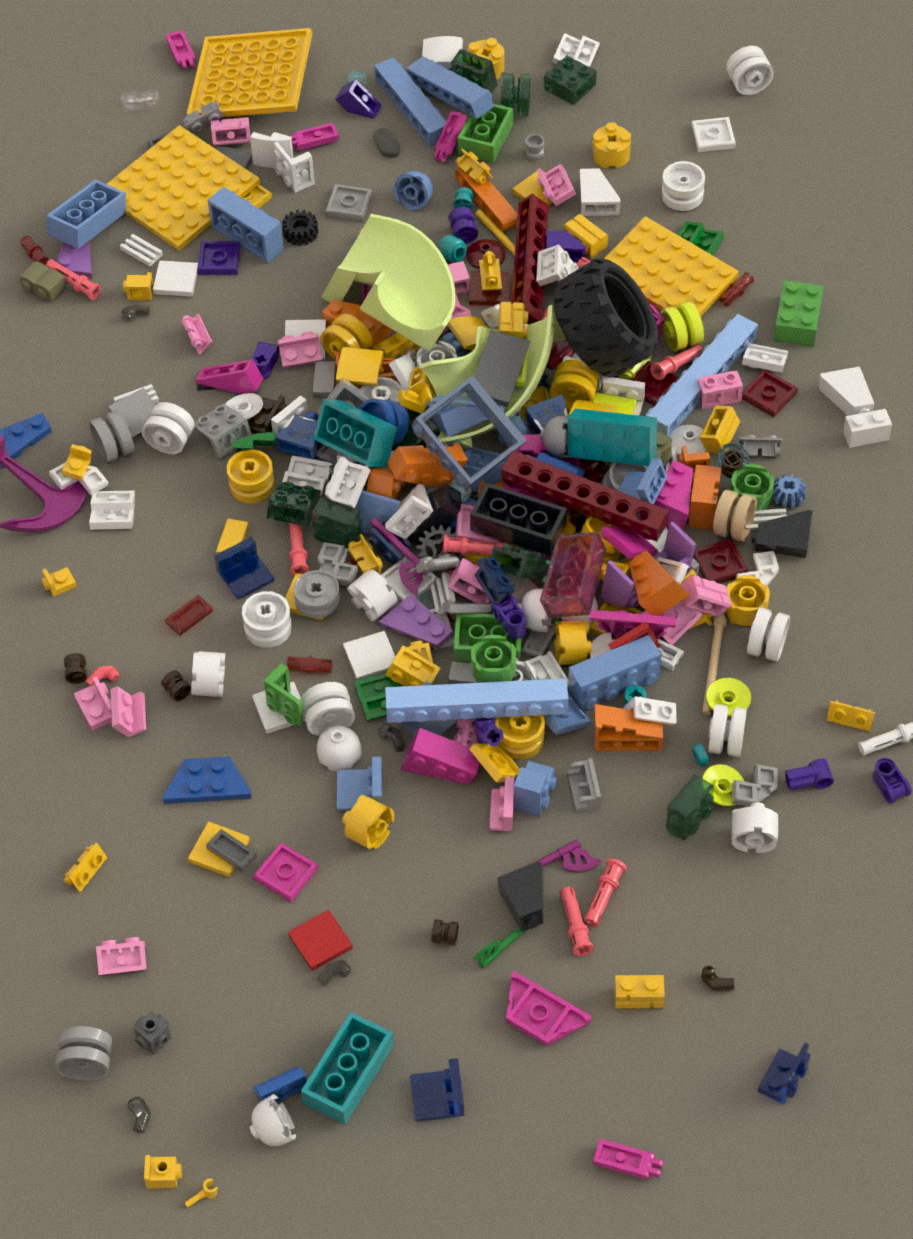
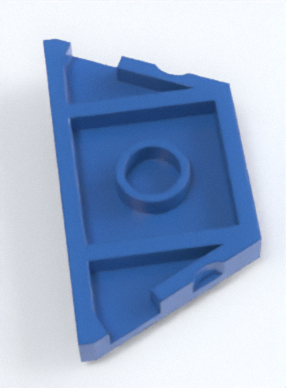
[163,757,252,804]

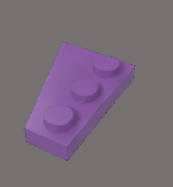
[56,241,93,278]
[379,594,455,649]

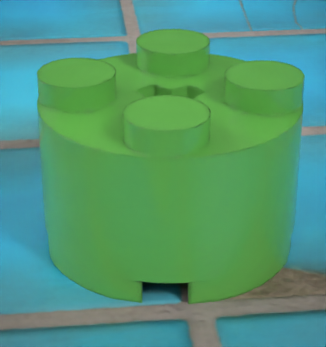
[730,464,774,511]
[471,635,516,683]

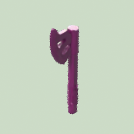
[370,518,429,595]
[527,839,601,872]

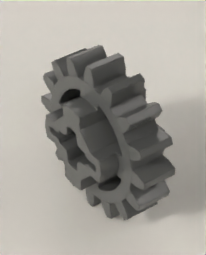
[416,525,461,572]

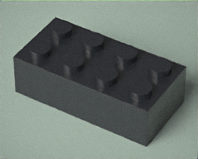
[470,483,567,556]

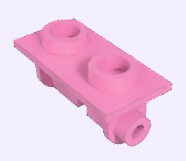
[181,314,212,355]

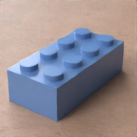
[46,179,126,249]
[208,187,284,263]
[568,635,661,711]

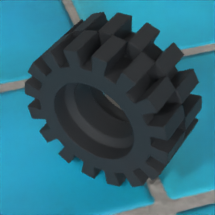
[282,210,318,246]

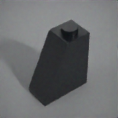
[409,484,461,545]
[752,510,813,558]
[497,861,544,932]

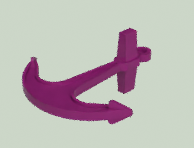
[0,435,88,533]

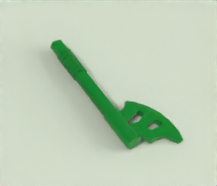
[473,912,544,968]

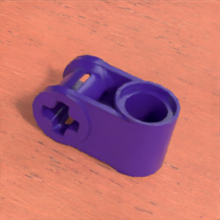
[252,341,280,380]
[491,596,526,639]
[873,758,912,804]

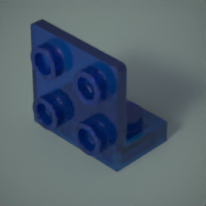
[214,537,274,599]
[758,1043,811,1104]
[410,1058,465,1121]

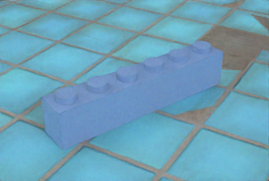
[406,56,494,119]
[374,57,447,147]

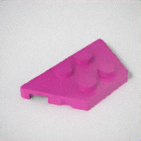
[590,610,676,640]
[506,971,592,1046]

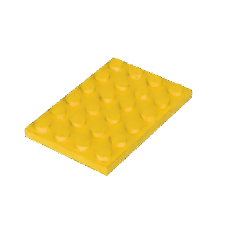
[604,216,739,317]

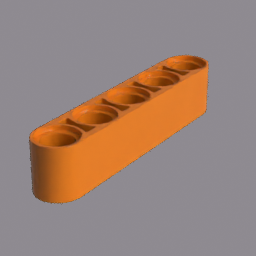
[455,168,518,233]

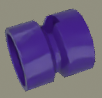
[448,207,478,244]

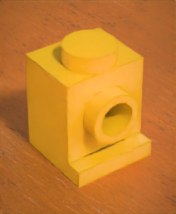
[123,272,154,301]
[144,1155,182,1189]

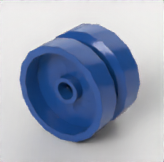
[359,398,409,446]

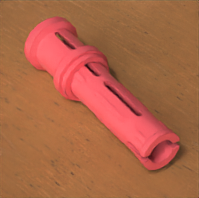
[46,259,101,300]
[650,345,703,380]
[288,518,309,576]
[443,535,509,557]
[584,858,627,927]
[560,887,594,956]

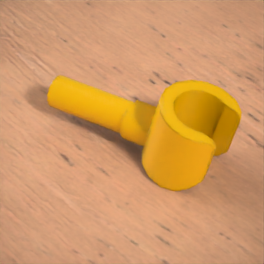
[184,1179,218,1208]

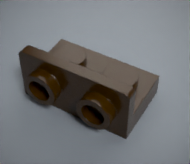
[248,395,287,434]

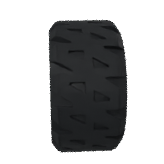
[554,258,658,377]

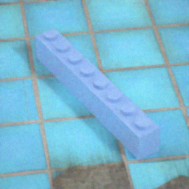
[646,314,758,436]
[385,678,568,723]

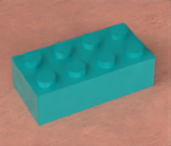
[313,399,397,467]
[568,408,657,466]
[301,1012,394,1125]

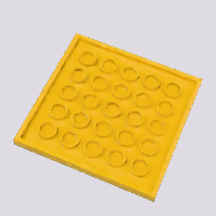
[187,28,313,117]
[107,125,261,251]

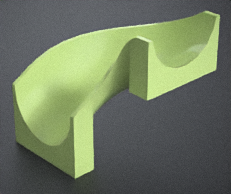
[321,214,455,352]
[419,305,566,450]

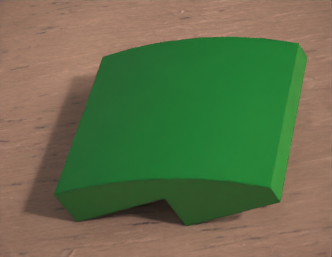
[678,221,724,256]
[232,432,277,453]
[354,673,402,721]

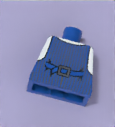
[524,395,568,434]
[276,411,320,460]

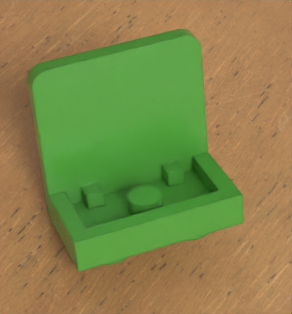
[264,663,303,727]

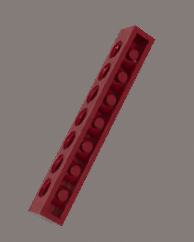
[511,193,549,325]
[501,451,668,542]

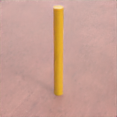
[475,209,515,256]

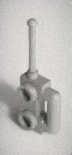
[416,555,474,573]

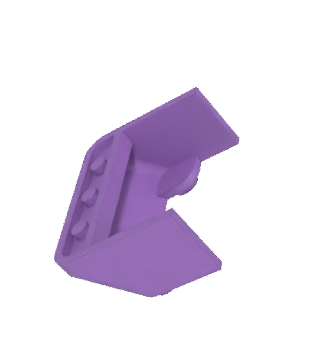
[601,522,696,608]

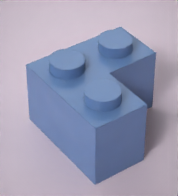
[514,761,557,817]

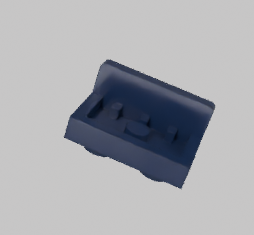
[364,516,413,565]
[474,557,515,605]

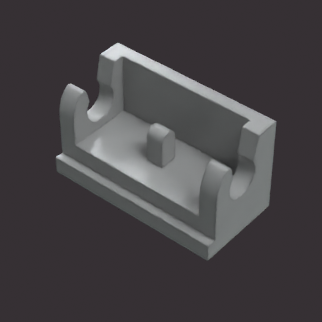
[567,758,601,812]

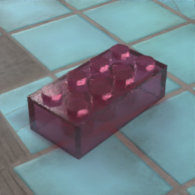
[540,532,607,618]

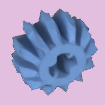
[772,474,806,510]

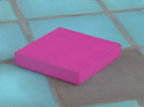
[600,526,658,559]
[253,843,319,902]

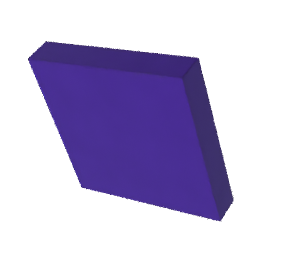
[198,241,241,275]

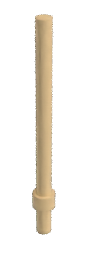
[702,611,727,716]

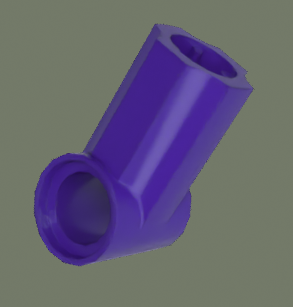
[475,717,503,746]
[785,759,834,791]

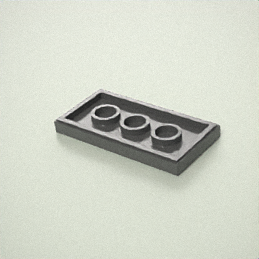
[474,330,530,407]

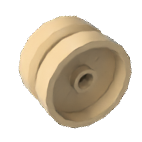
[713,489,757,542]

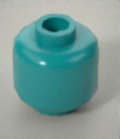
[437,235,466,263]

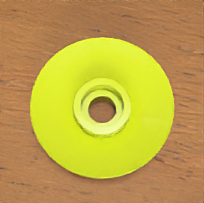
[706,678,751,717]
[702,764,745,806]

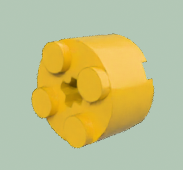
[467,38,505,82]
[593,122,631,168]
[726,575,770,626]
[554,620,592,666]
[342,795,394,850]

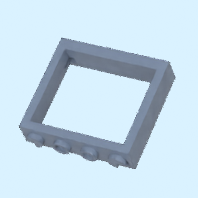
[411,375,527,490]

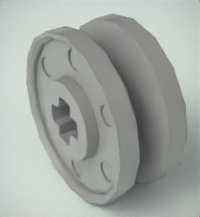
[293,570,340,618]

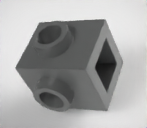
[133,1011,171,1055]

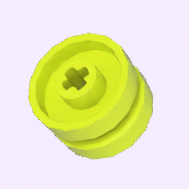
[660,301,704,352]

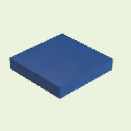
[536,452,585,477]

